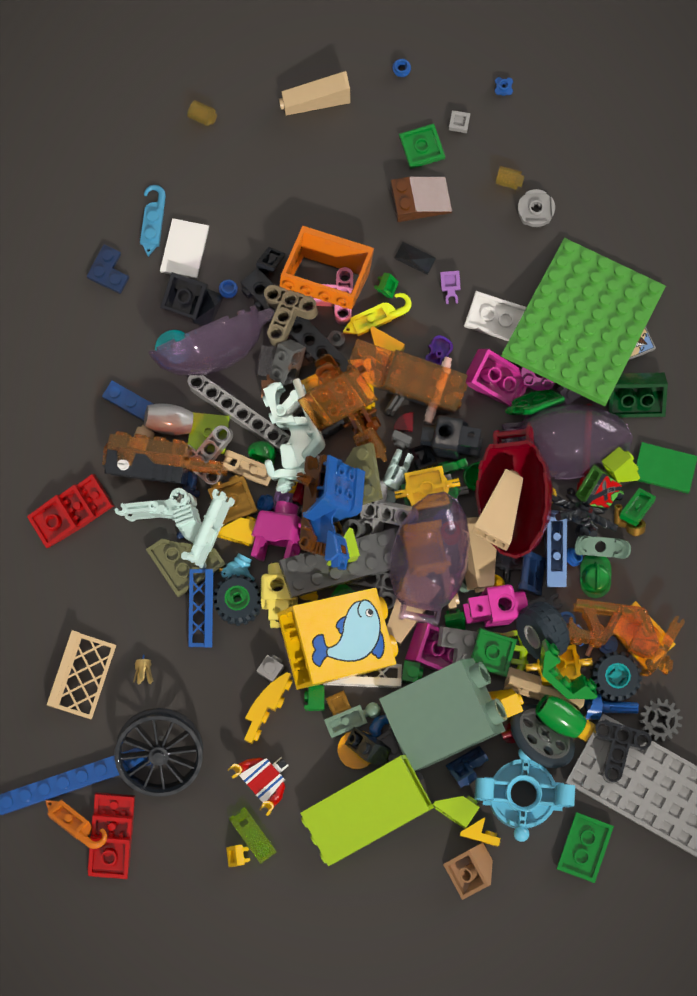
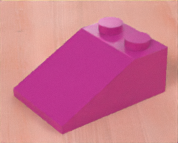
[463,349,528,407]
[405,622,454,671]

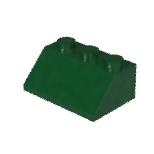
[607,372,668,418]

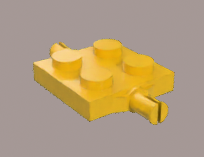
[394,466,460,511]
[525,645,593,686]

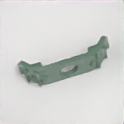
[575,536,631,559]

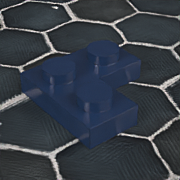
[87,245,129,294]
[446,746,489,788]

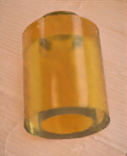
[187,100,217,126]
[496,166,525,190]

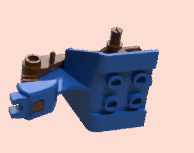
[296,455,365,570]

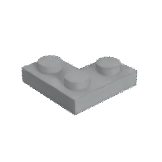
[437,627,477,664]

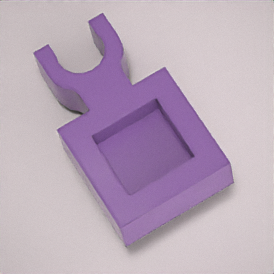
[440,271,461,304]

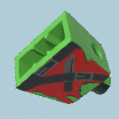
[575,465,624,508]

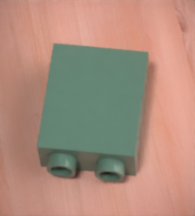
[379,658,507,771]

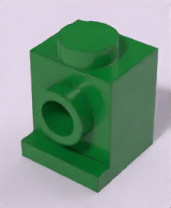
[402,661,424,684]
[304,685,325,711]

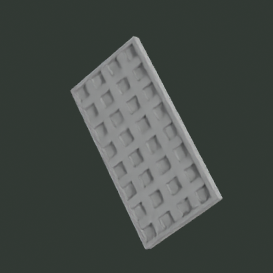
[565,714,697,857]

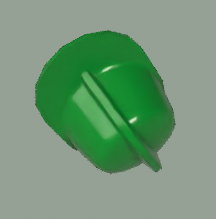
[580,555,611,598]

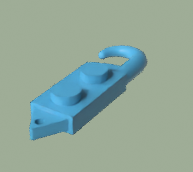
[140,185,166,257]

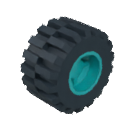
[590,651,642,702]

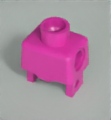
[251,501,302,561]
[462,585,528,629]

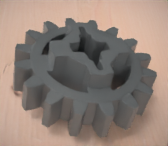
[639,698,683,742]

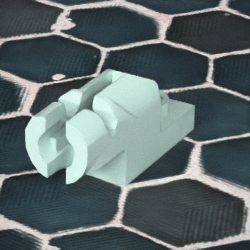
[382,449,414,512]

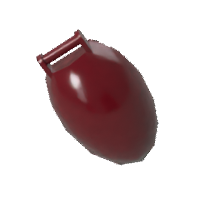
[476,426,553,559]

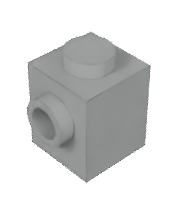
[256,655,284,683]

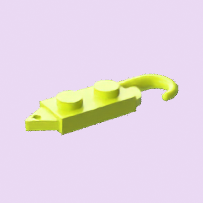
[343,293,412,336]

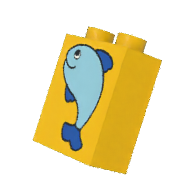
[277,588,398,690]

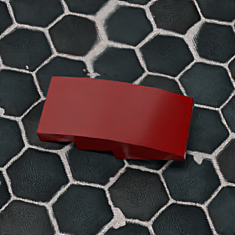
[27,474,115,548]
[88,792,135,879]

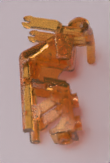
[566,598,685,676]

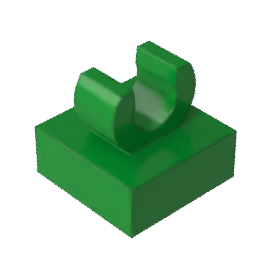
[374,273,399,298]
[444,609,466,630]

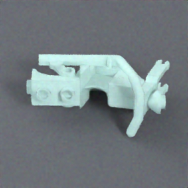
[262,378,325,493]

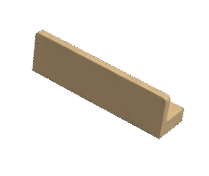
[504,667,585,710]

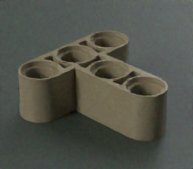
[264,285,318,347]

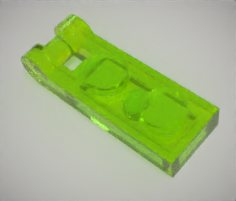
[229,807,277,864]

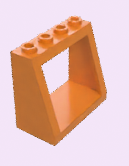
[280,226,374,310]

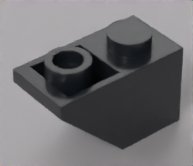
[345,727,392,766]

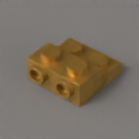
[208,475,258,525]

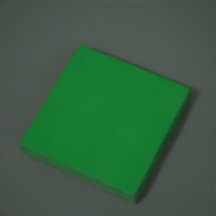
[399,124,445,169]
[471,628,517,677]

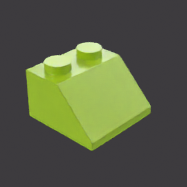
[433,795,480,829]

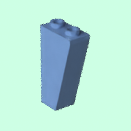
[544,510,567,587]

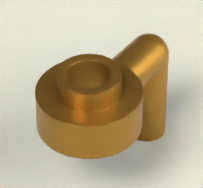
[614,504,646,536]

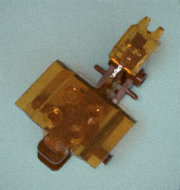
[298,354,387,462]

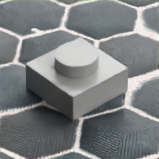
[449,110,470,133]

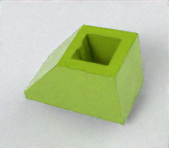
[602,447,640,483]

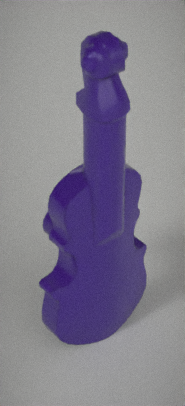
[421,335,453,370]

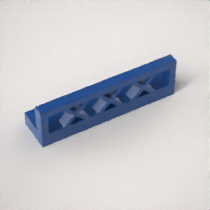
[188,569,213,647]

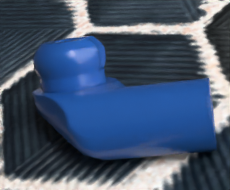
[369,715,390,738]

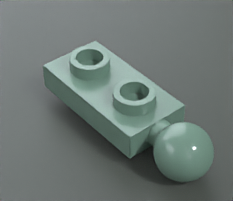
[324,702,381,739]

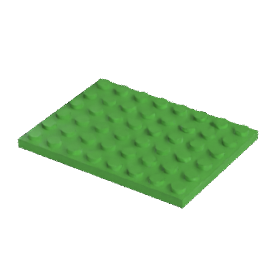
[501,238,666,406]

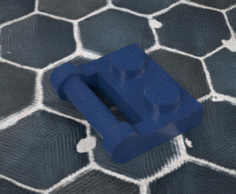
[517,552,545,596]

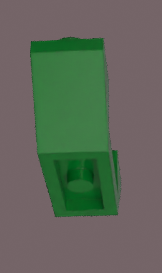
[539,639,598,699]

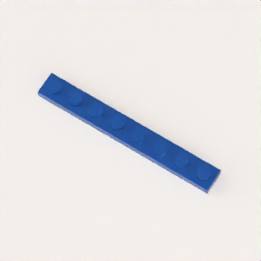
[0,748,152,815]

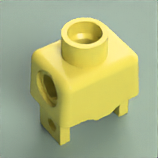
[261,563,298,628]

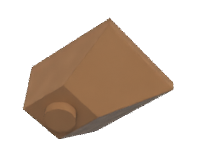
[443,843,493,900]

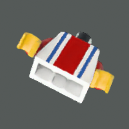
[228,757,288,816]

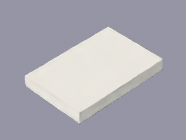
[160,218,209,280]
[464,291,527,341]

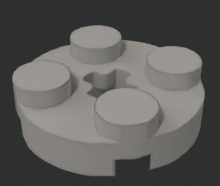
[517,189,555,227]

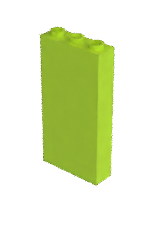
[300,755,434,866]

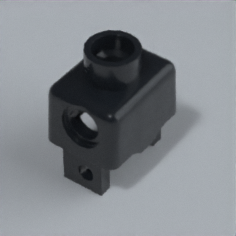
[420,415,483,461]

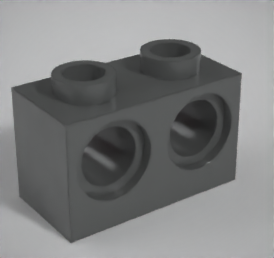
[269,339,306,385]

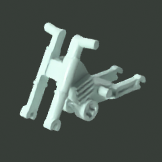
[115,488,235,569]

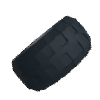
[516,601,570,660]

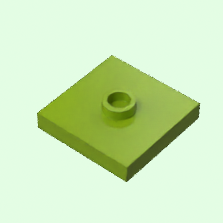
[187,412,230,454]

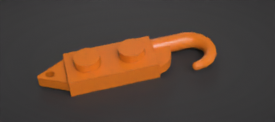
[46,800,107,849]

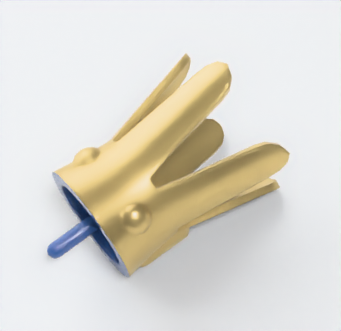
[133,655,153,685]

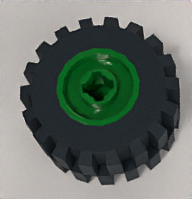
[213,574,262,626]

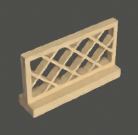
[47,630,116,720]

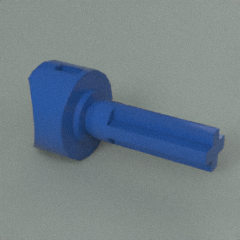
[584,694,639,720]

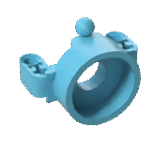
[474,749,576,842]

